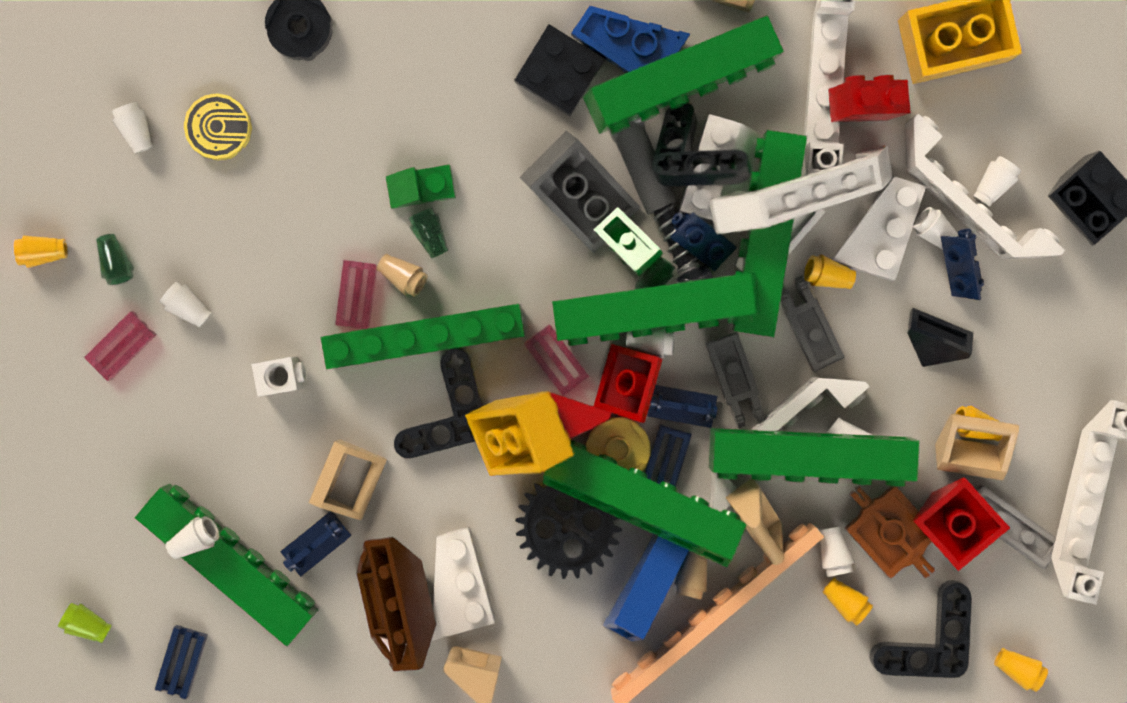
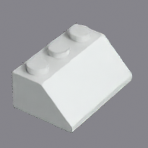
[678,114,763,233]

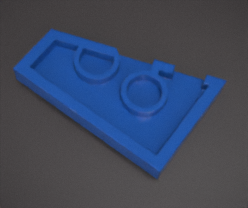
[571,6,691,73]

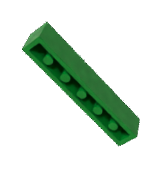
[583,15,784,135]
[727,130,807,337]
[552,273,761,346]
[320,303,526,370]
[709,428,920,487]
[543,440,747,568]
[134,484,319,647]

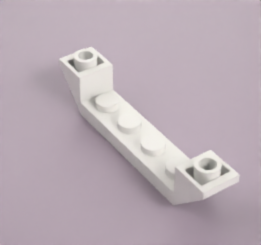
[804,0,855,175]
[905,114,1065,259]
[709,145,893,234]
[710,377,870,512]
[1051,400,1127,605]

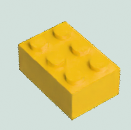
[898,0,1022,84]
[465,391,574,476]

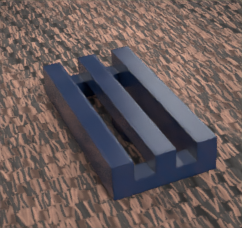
[645,424,692,487]
[154,625,208,699]

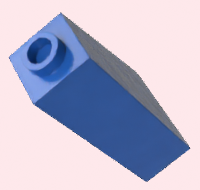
[603,535,689,641]

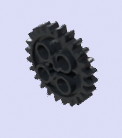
[515,483,622,579]

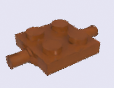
[844,485,935,579]

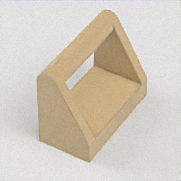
[935,414,1019,480]
[309,439,387,520]
[725,479,784,565]
[444,646,502,703]

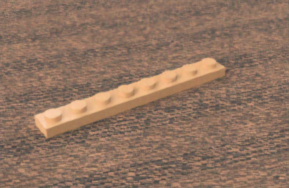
[611,522,824,703]

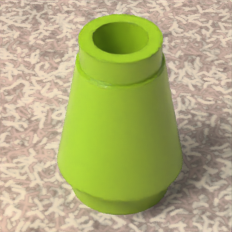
[57,602,112,643]

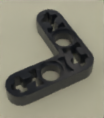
[652,103,752,186]
[394,348,483,459]
[869,580,972,678]

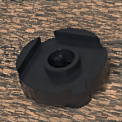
[265,0,333,61]

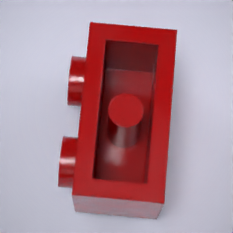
[828,75,911,122]

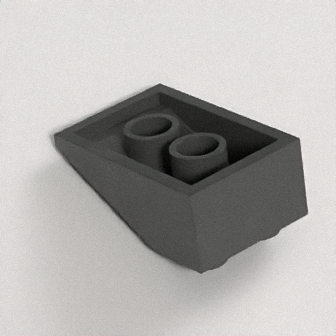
[519,131,640,253]

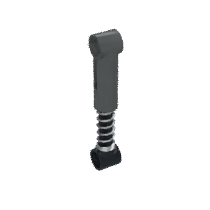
[609,118,713,283]

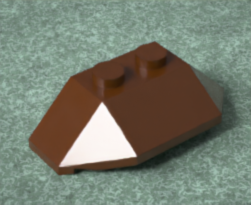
[356,537,436,671]

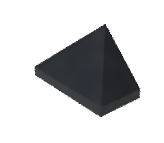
[907,308,973,367]

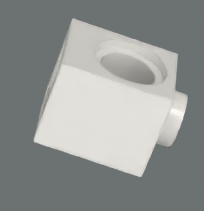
[251,357,307,397]

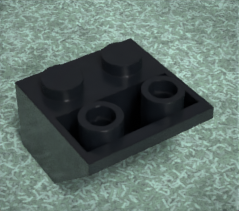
[1048,150,1127,246]

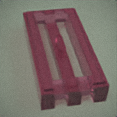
[335,260,377,329]
[84,311,157,381]
[524,324,589,396]

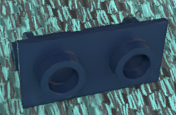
[670,212,737,272]
[940,229,984,300]
[647,385,718,428]
[280,511,352,577]

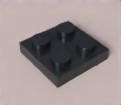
[514,24,605,117]

